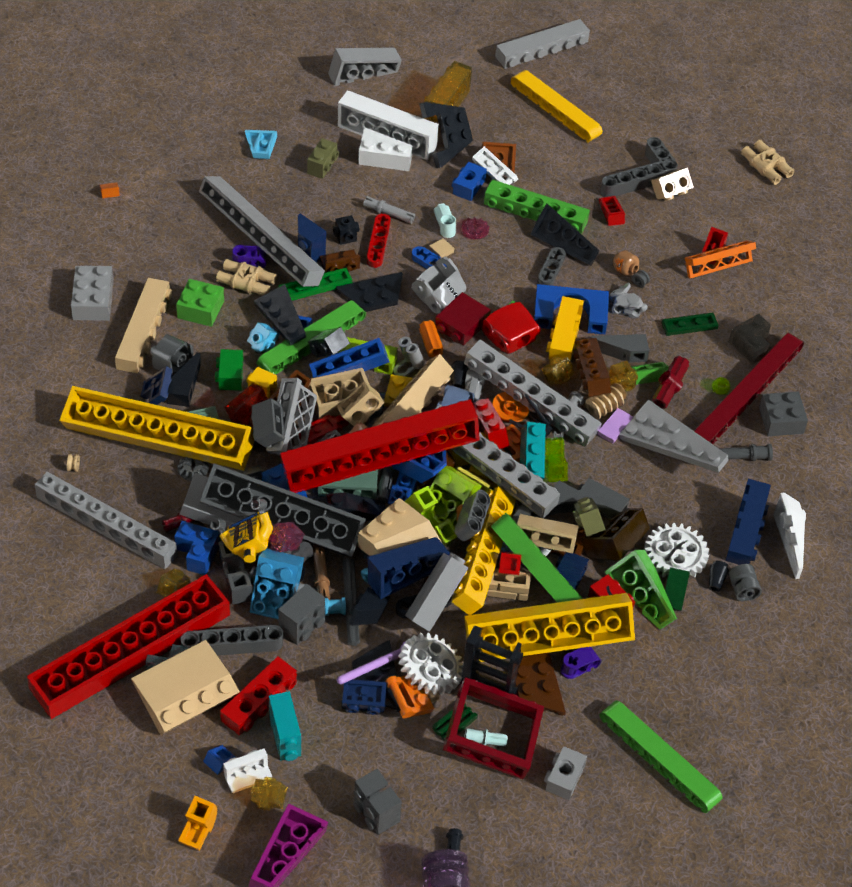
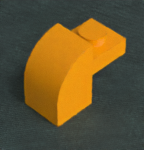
[178,796,217,851]

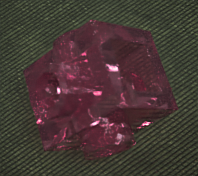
[268,522,305,552]

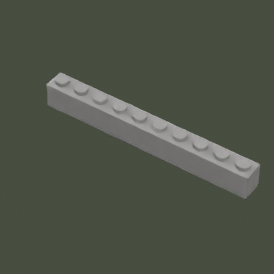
[199,176,325,287]

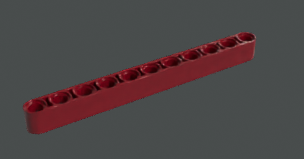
[693,333,804,465]

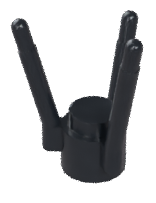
[509,394,553,438]

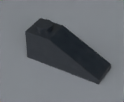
[167,353,201,407]
[326,493,386,521]

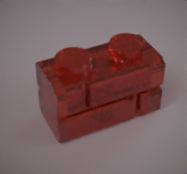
[224,383,268,426]

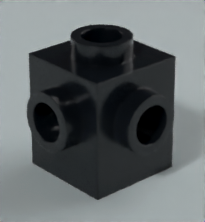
[333,215,359,245]

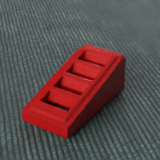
[599,196,625,226]

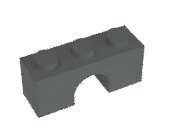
[218,541,252,605]

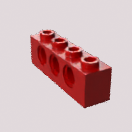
[220,656,297,736]

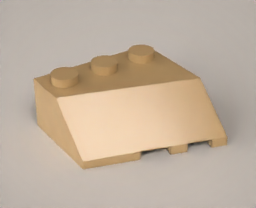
[357,498,443,556]

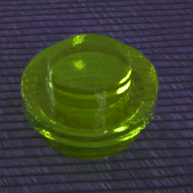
[711,377,730,395]

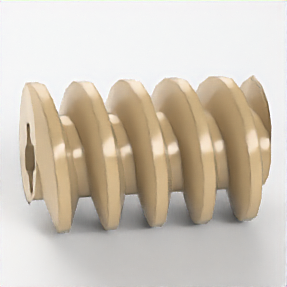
[585,383,627,420]

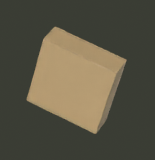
[429,238,454,258]

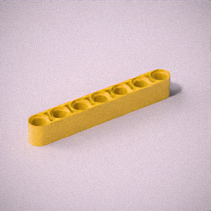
[511,70,602,143]

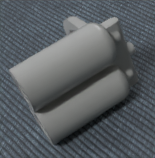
[394,336,425,377]

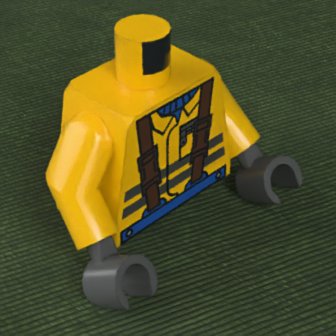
[210,498,273,563]

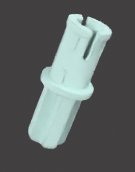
[464,728,508,746]

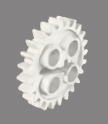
[644,523,709,577]
[398,633,463,696]

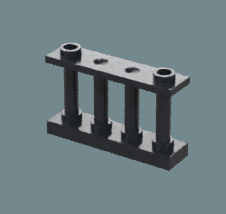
[461,625,523,695]

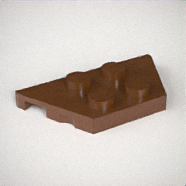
[515,652,566,716]

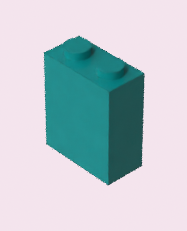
[269,691,301,761]

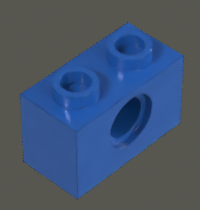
[451,162,487,201]

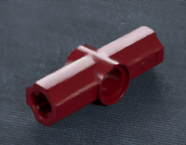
[652,356,689,409]

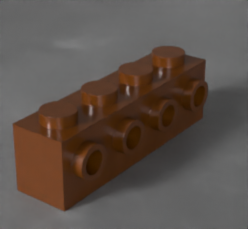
[572,338,611,397]

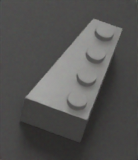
[328,48,402,86]

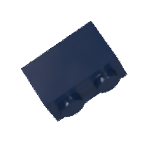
[297,213,326,262]

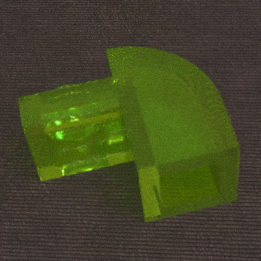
[545,437,568,482]

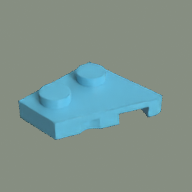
[245,130,277,159]

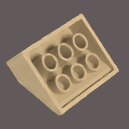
[131,640,239,735]

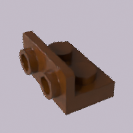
[320,249,360,273]

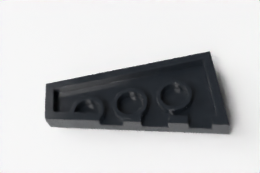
[531,203,600,266]

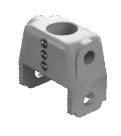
[411,257,466,314]

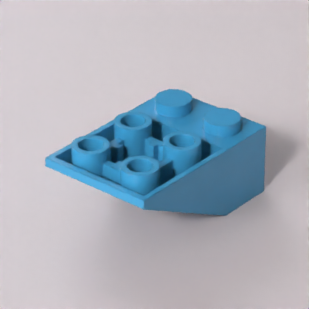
[249,549,304,620]

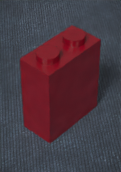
[435,292,491,346]

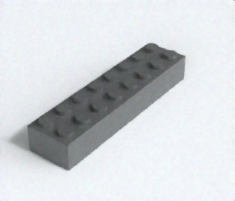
[200,464,366,558]

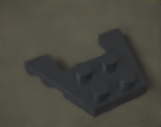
[419,102,473,168]

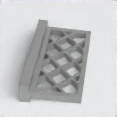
[266,378,317,457]

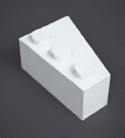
[359,127,412,171]

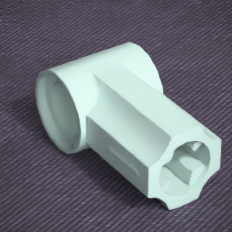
[434,203,456,238]

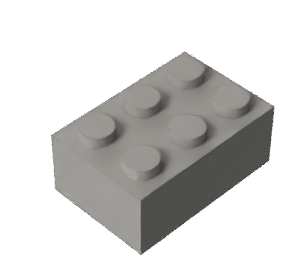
[71,266,114,321]

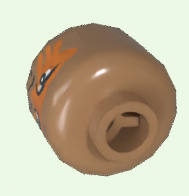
[613,250,639,276]

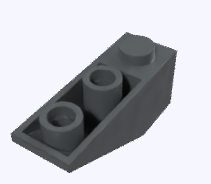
[591,334,649,363]

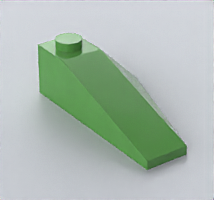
[604,550,677,629]

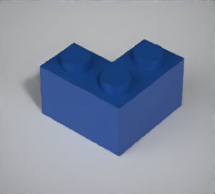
[175,521,220,575]

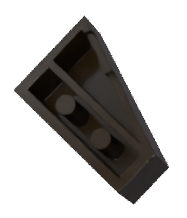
[581,508,650,561]

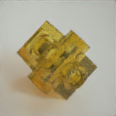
[541,356,575,385]
[609,360,638,391]
[250,777,287,810]

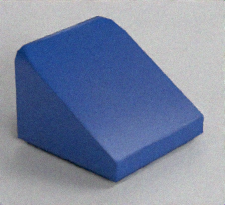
[203,745,235,775]

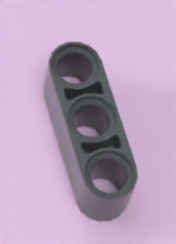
[455,490,490,541]

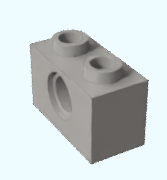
[544,746,587,801]

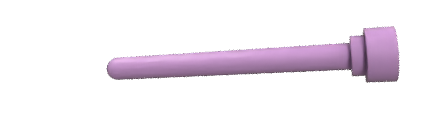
[337,641,406,684]

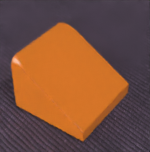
[100,182,120,198]

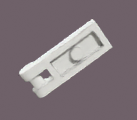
[472,146,518,185]

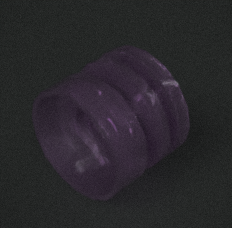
[421,849,471,887]

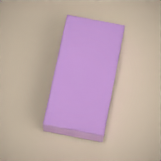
[597,408,633,444]

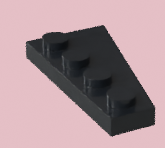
[254,284,306,346]

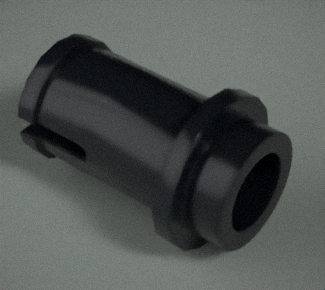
[446,828,464,858]

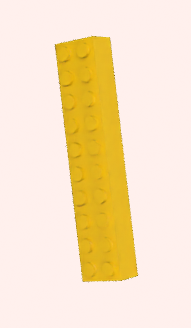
[59,386,255,471]

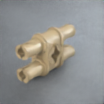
[741,140,794,185]
[216,259,277,295]

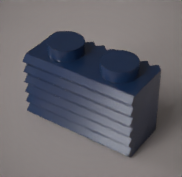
[556,552,589,590]

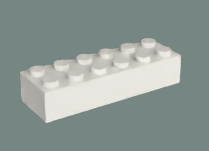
[338,90,438,161]

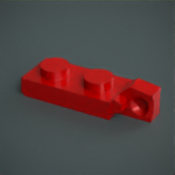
[298,414,349,444]

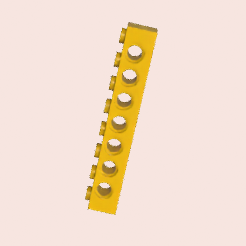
[451,485,516,615]

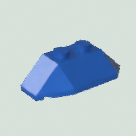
[392,450,447,483]

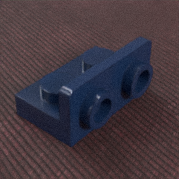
[342,679,387,715]

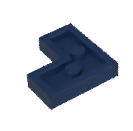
[140,366,172,405]

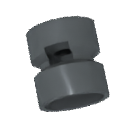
[729,564,762,601]

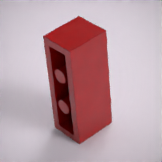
[473,398,509,449]

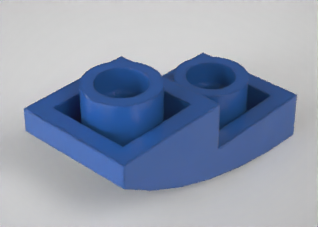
[387,471,418,505]

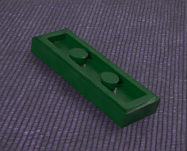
[661,313,719,336]

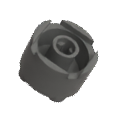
[151,334,194,377]

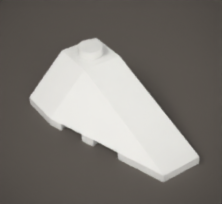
[774,493,806,579]

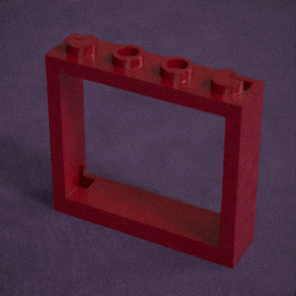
[443,677,544,780]

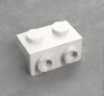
[223,749,272,793]

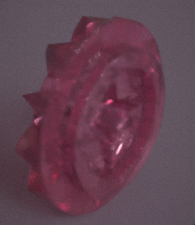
[461,216,489,239]

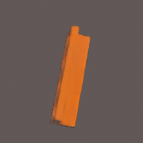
[685,240,756,279]

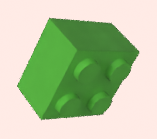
[176,279,224,327]

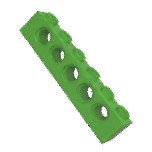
[484,179,590,234]

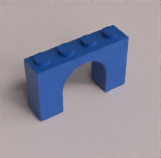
[534,284,609,335]

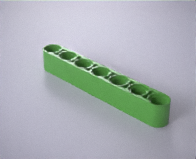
[256,300,366,374]
[491,513,583,603]
[600,700,723,813]

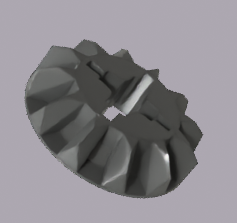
[177,457,209,481]

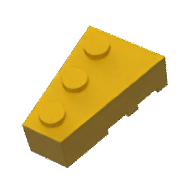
[546,296,584,364]

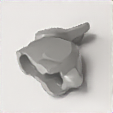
[609,282,648,318]

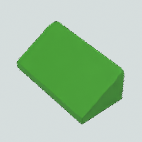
[629,362,669,385]

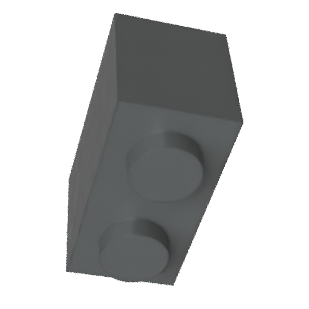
[251,398,285,447]

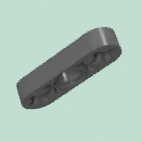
[538,247,566,286]

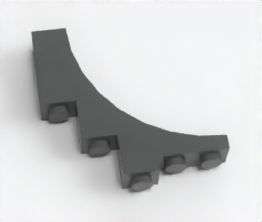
[512,478,630,523]

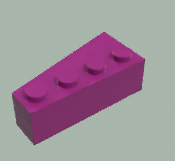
[248,803,329,887]

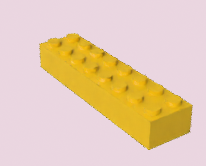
[464,593,635,662]

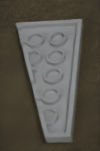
[619,400,728,473]

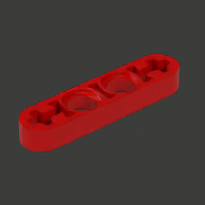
[367,214,391,268]

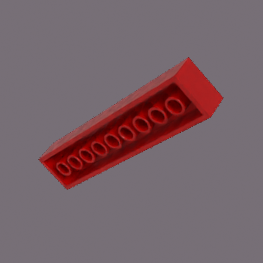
[280,399,480,493]
[27,574,230,719]

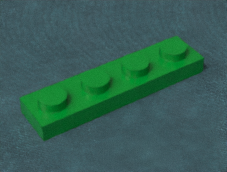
[279,268,353,301]

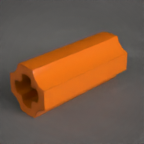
[419,320,443,358]

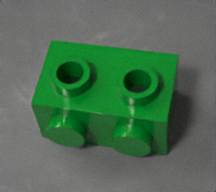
[215,349,244,391]

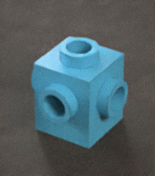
[247,322,280,353]

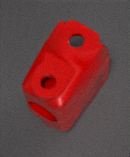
[482,302,540,354]

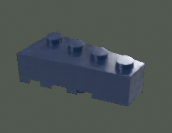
[725,479,771,565]
[368,537,450,599]

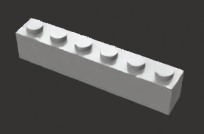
[495,19,590,68]

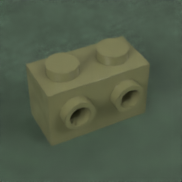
[307,138,339,179]
[572,497,606,536]

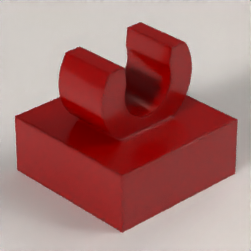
[499,552,521,575]

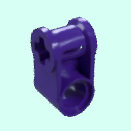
[232,245,266,268]
[561,646,601,679]

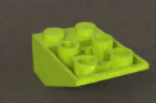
[430,466,482,527]

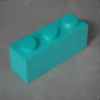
[520,421,546,483]

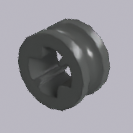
[632,270,650,288]

